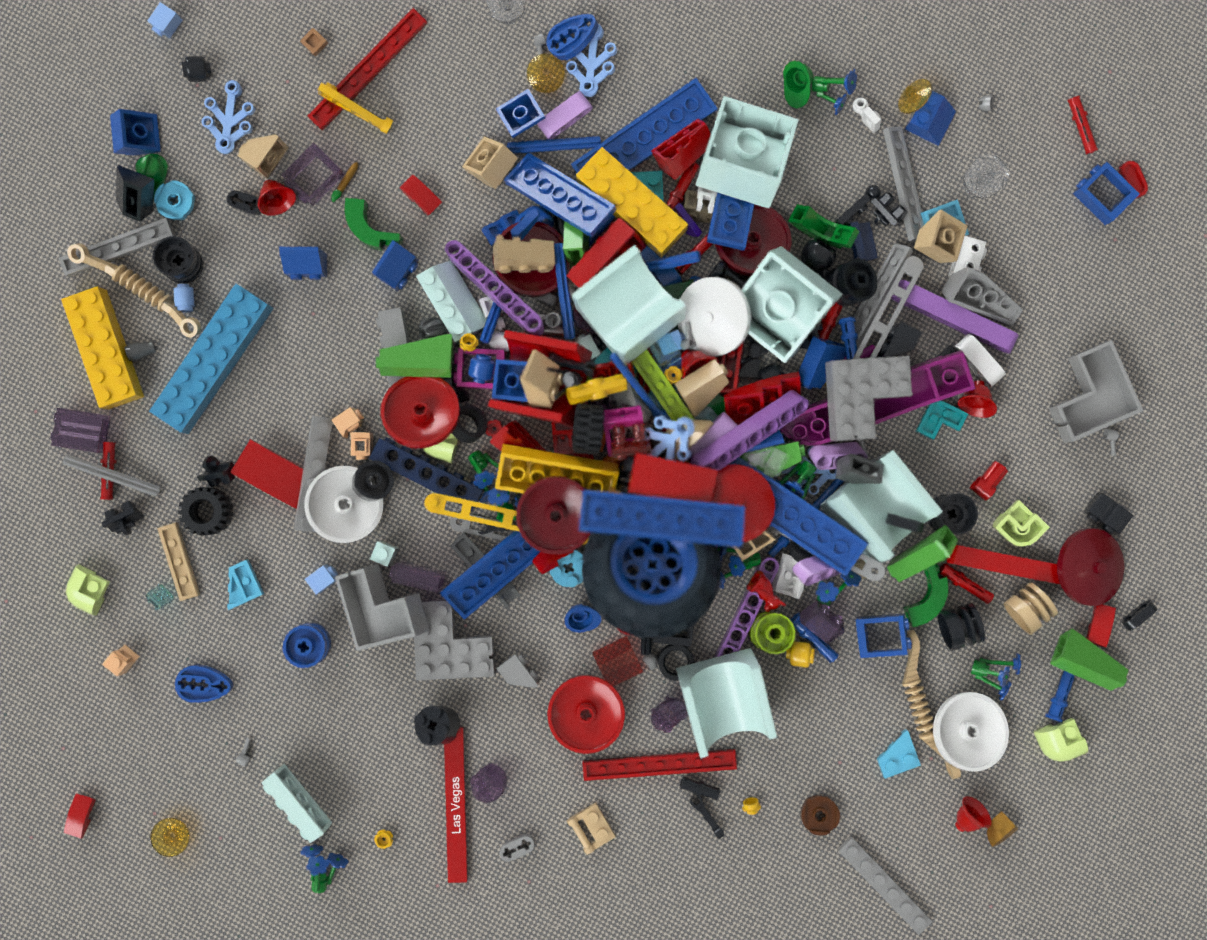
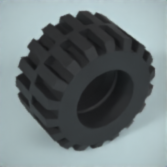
[572,404,604,455]
[178,487,233,536]

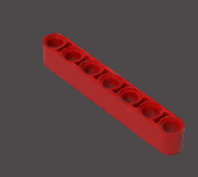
[946,545,1060,584]

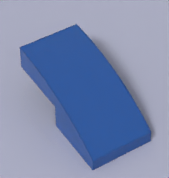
[482,209,520,246]

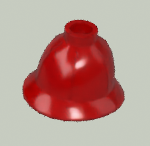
[258,180,296,216]
[681,349,719,379]
[958,380,997,418]
[955,796,992,832]

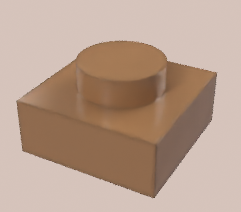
[300,28,328,57]

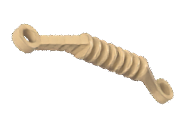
[67,243,201,337]
[902,630,961,779]

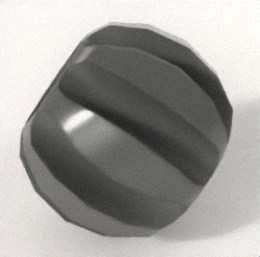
[419,317,446,340]

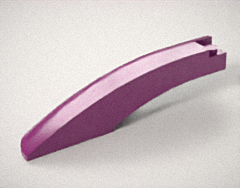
[780,350,976,446]

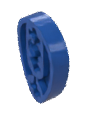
[546,14,599,60]
[175,665,233,703]

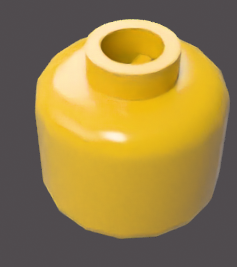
[786,641,815,668]

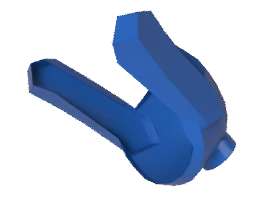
[511,205,554,240]

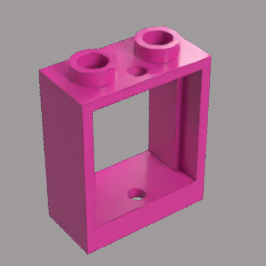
[453,348,506,390]
[604,406,647,457]

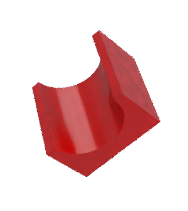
[488,330,592,427]

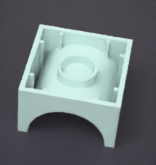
[696,96,799,208]
[572,245,685,365]
[742,246,843,363]
[820,450,943,562]
[676,648,777,758]

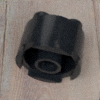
[352,460,394,502]
[414,706,460,746]

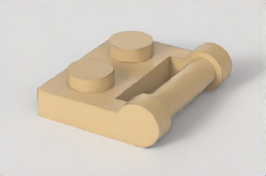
[567,802,616,855]

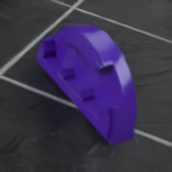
[672,203,702,237]

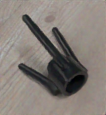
[740,334,769,363]
[547,367,584,400]

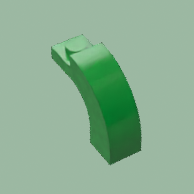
[344,198,403,251]
[788,204,859,249]
[903,563,948,627]

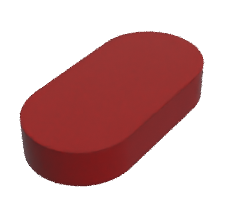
[1119,161,1148,199]

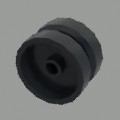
[827,259,878,307]

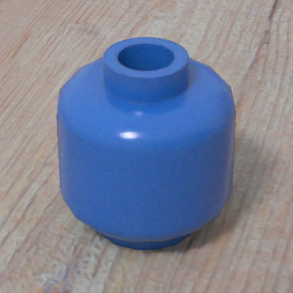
[468,354,495,384]

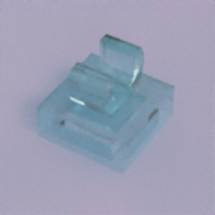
[695,406,718,422]
[145,584,174,610]

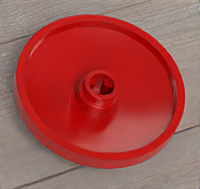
[380,376,460,448]
[711,464,775,543]
[547,675,625,754]

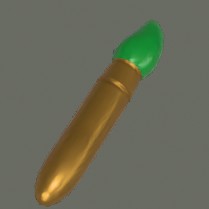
[331,162,359,202]

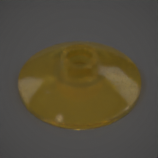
[527,54,565,93]
[898,79,932,114]
[150,818,190,857]

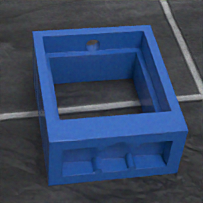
[1073,162,1139,225]
[856,613,912,658]

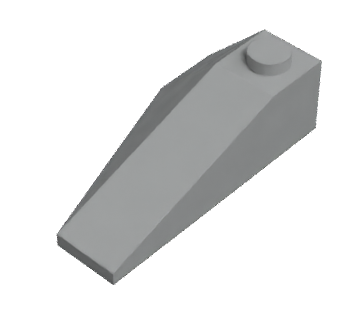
[941,266,1023,326]

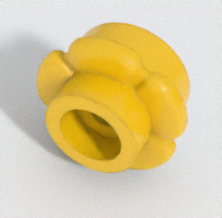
[459,333,479,352]
[664,366,683,385]
[742,797,761,815]
[374,829,393,849]

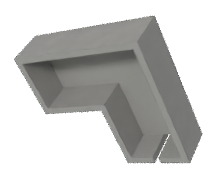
[1048,340,1143,443]
[825,356,912,441]
[335,564,430,651]
[414,599,496,680]

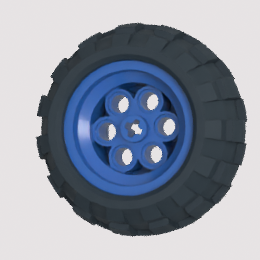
[582,532,722,638]

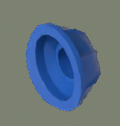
[564,603,601,633]

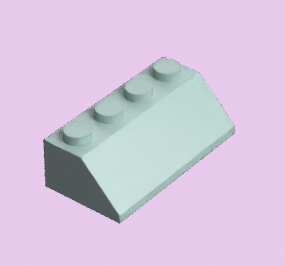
[416,261,487,345]
[261,764,332,843]

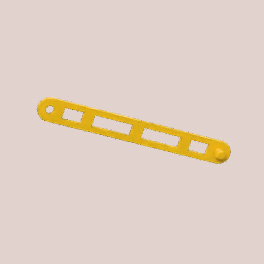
[424,493,589,545]

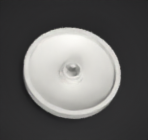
[678,277,751,356]
[304,466,383,543]
[933,692,1009,772]

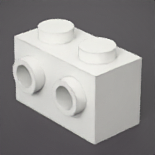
[948,236,987,276]

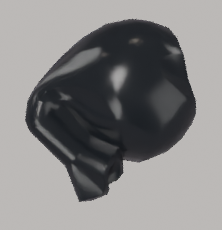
[801,238,836,281]

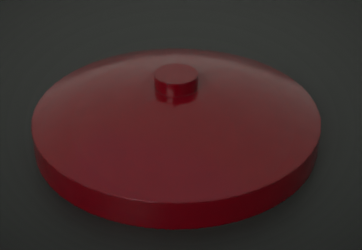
[715,204,792,277]
[492,222,570,297]
[516,476,591,554]
[1057,528,1124,606]

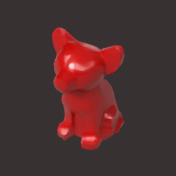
[746,570,786,613]

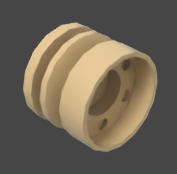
[1003,583,1058,635]

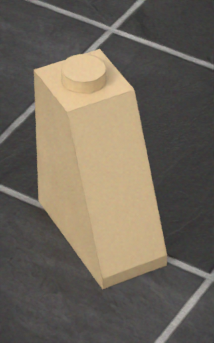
[675,359,729,417]

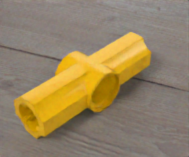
[566,374,627,405]

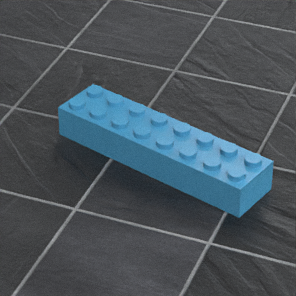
[149,283,274,434]

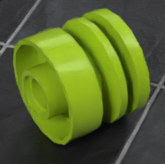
[748,611,795,654]

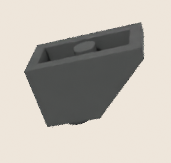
[836,453,884,484]

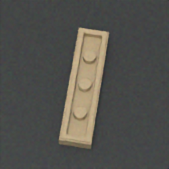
[157,522,200,601]

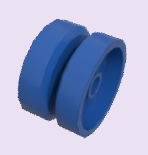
[283,623,331,668]

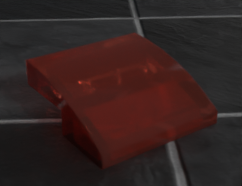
[592,636,644,686]

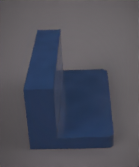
[848,221,878,261]

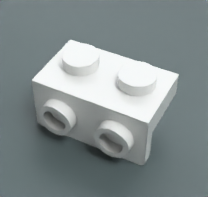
[772,553,804,599]

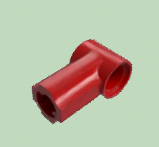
[970,461,1008,501]

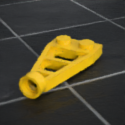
[318,82,393,134]

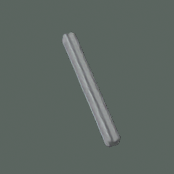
[62,455,161,496]

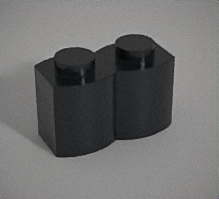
[1084,493,1134,535]

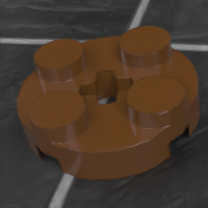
[800,795,840,836]

